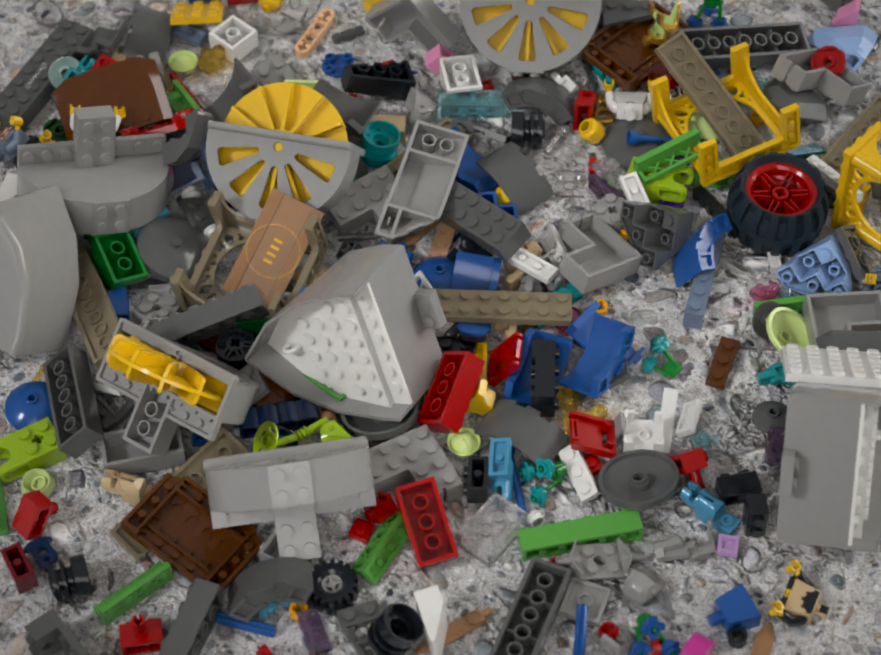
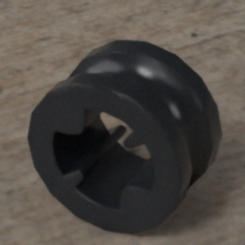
[728,627,748,649]

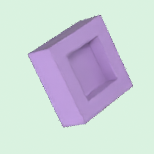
[716,533,740,558]

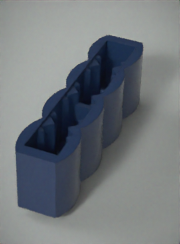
[239,398,318,439]

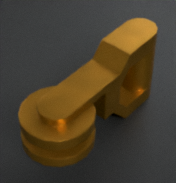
[594,94,613,125]

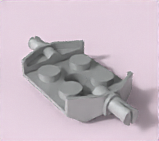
[132,282,180,329]
[555,538,646,580]

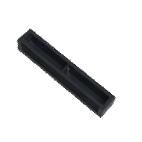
[692,185,738,239]

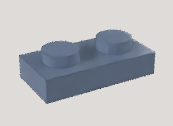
[171,24,209,47]

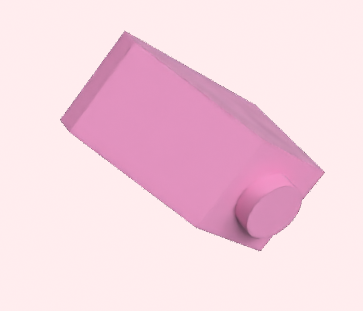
[831,0,860,27]
[425,43,459,75]

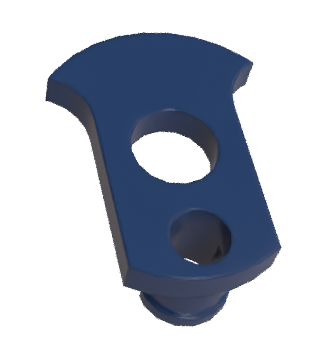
[23,536,58,573]

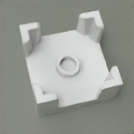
[623,410,665,453]

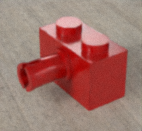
[668,447,708,489]
[12,490,59,541]
[119,614,164,655]

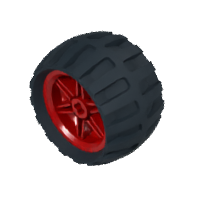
[726,152,829,257]

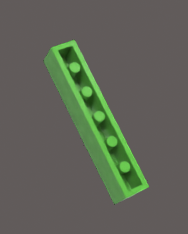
[517,509,644,562]

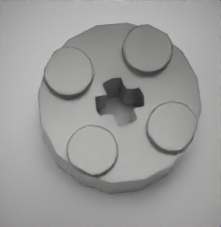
[594,193,626,233]

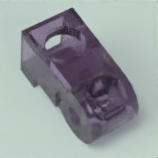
[764,425,785,466]

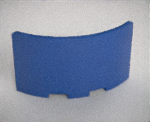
[450,126,497,194]
[673,213,733,288]
[451,251,501,333]
[559,314,635,399]
[503,328,573,407]

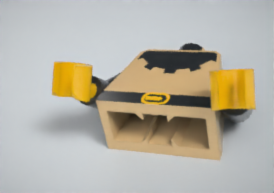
[769,559,830,627]

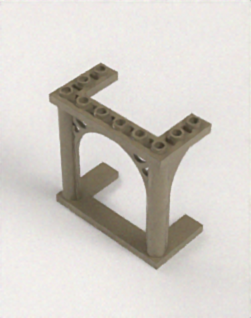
[170,190,329,319]

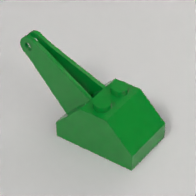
[83,232,149,289]

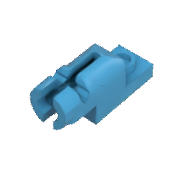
[488,437,514,505]
[680,480,741,535]

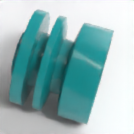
[360,120,400,168]

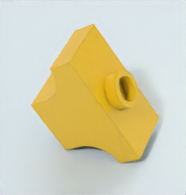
[466,378,496,416]

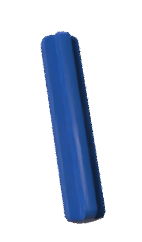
[573,604,588,655]
[216,611,277,638]

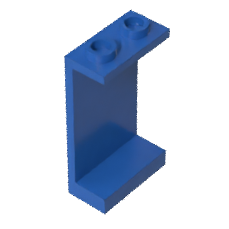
[565,300,645,371]

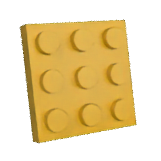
[170,0,225,25]

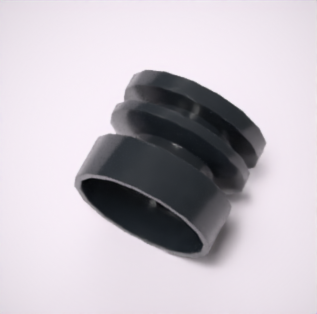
[511,112,545,149]
[215,328,255,370]
[48,553,93,605]
[367,603,423,655]

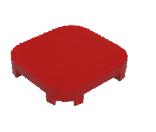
[120,108,193,136]

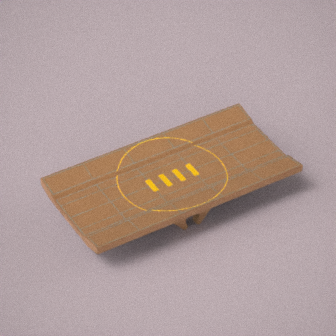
[222,187,324,306]

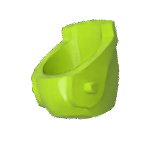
[320,419,352,442]

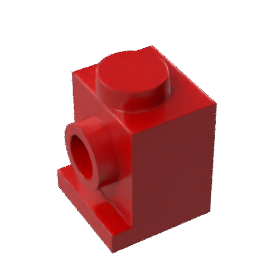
[363,491,399,524]

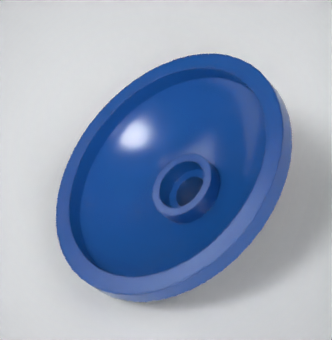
[413,256,455,289]
[5,381,54,430]

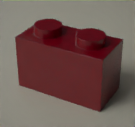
[0,542,39,595]

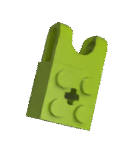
[624,157,695,203]
[0,417,67,483]

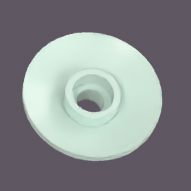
[48,56,80,88]

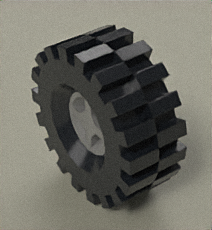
[308,559,359,615]

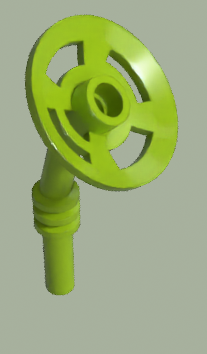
[253,416,329,452]

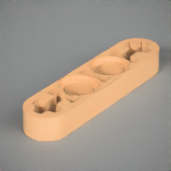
[295,8,335,59]

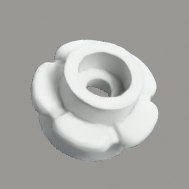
[527,510,546,527]

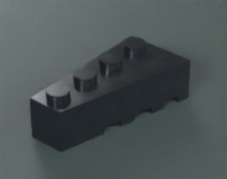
[341,60,416,99]
[530,340,559,417]

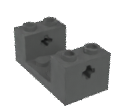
[24,608,90,655]

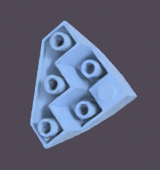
[808,24,878,72]
[775,233,852,295]

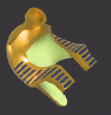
[642,1,681,46]

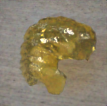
[198,44,227,74]

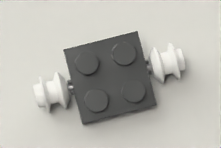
[179,185,216,242]

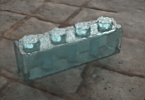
[437,90,509,118]

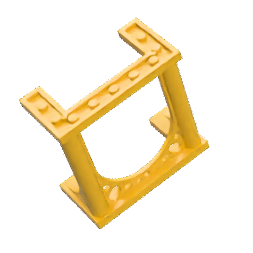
[649,41,801,188]
[830,121,881,252]

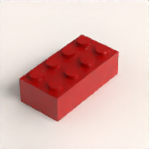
[416,351,485,434]
[393,476,459,570]

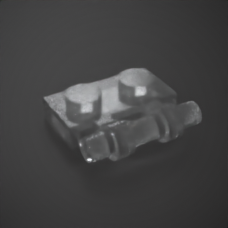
[590,157,626,187]

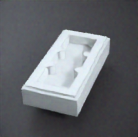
[675,398,703,438]

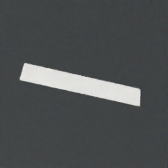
[661,388,678,453]

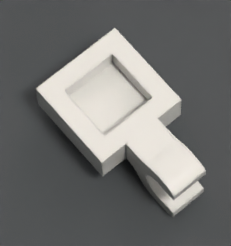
[550,71,579,95]

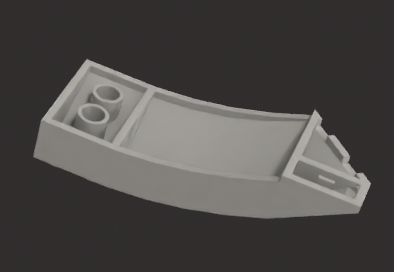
[374,119,470,241]

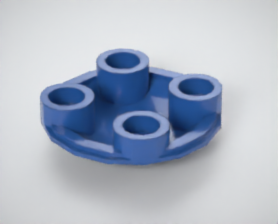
[321,53,355,78]

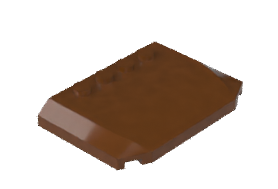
[582,2,691,91]
[52,57,173,141]
[121,473,262,594]

